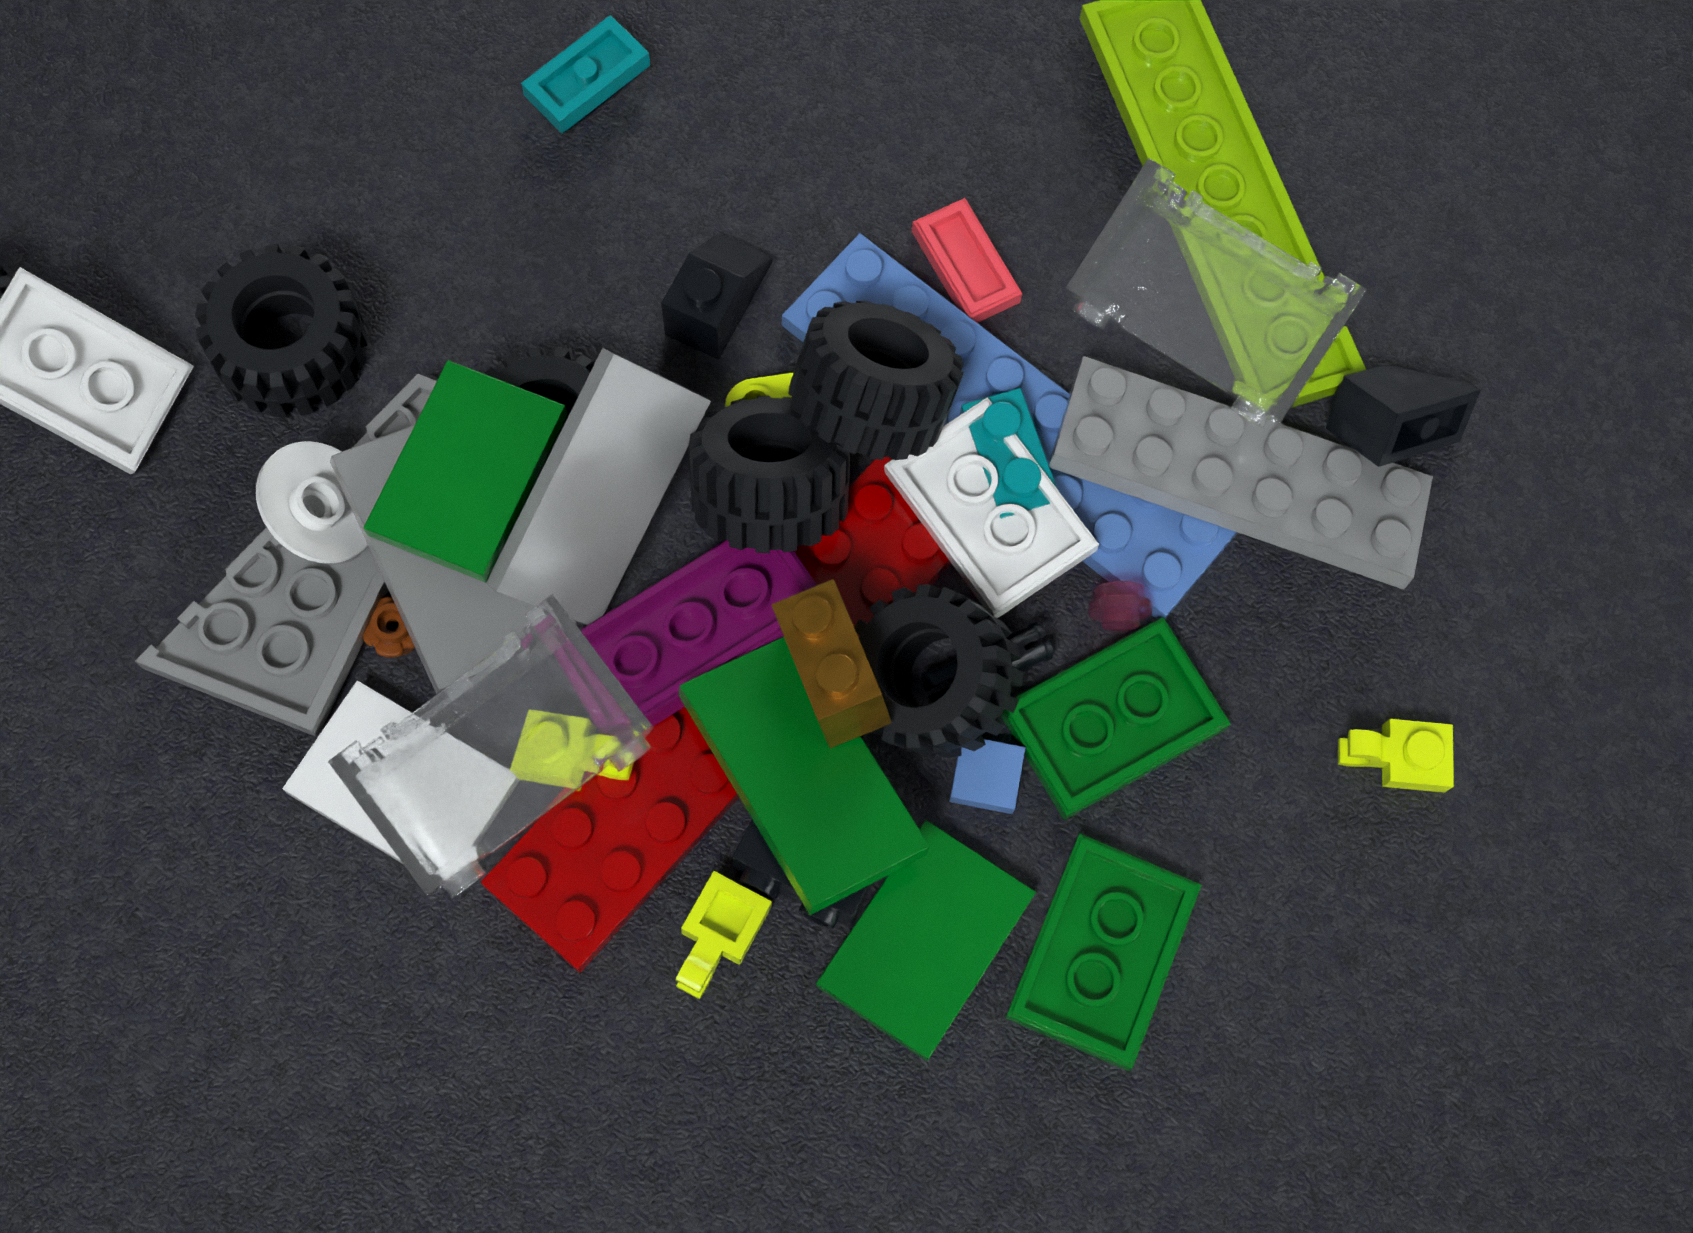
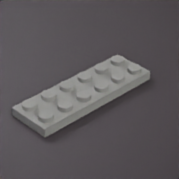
[1049,356,1433,590]

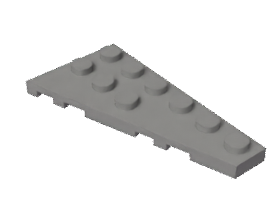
[135,374,437,737]

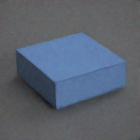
[949,739,1026,814]

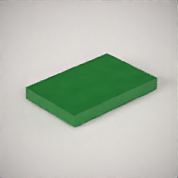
[363,360,567,583]
[1001,617,1231,820]
[816,820,1036,1062]
[1005,833,1202,1071]

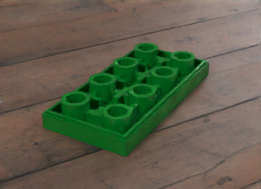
[678,637,930,915]

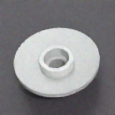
[256,441,368,563]

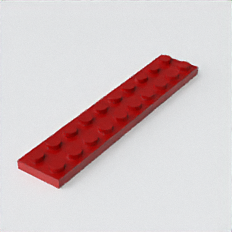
[480,457,951,973]

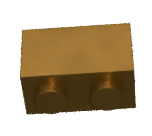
[771,579,892,748]

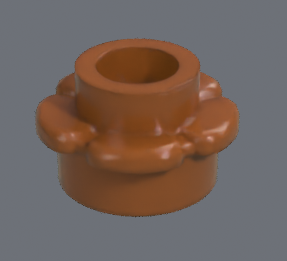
[363,597,415,658]

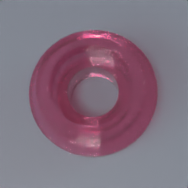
[1088,581,1152,631]

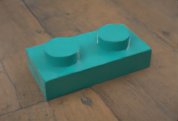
[521,15,650,134]
[960,388,1057,519]

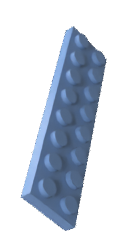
[782,233,1238,620]

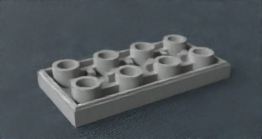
[486,348,711,625]
[330,425,557,694]

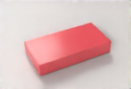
[911,198,1022,323]

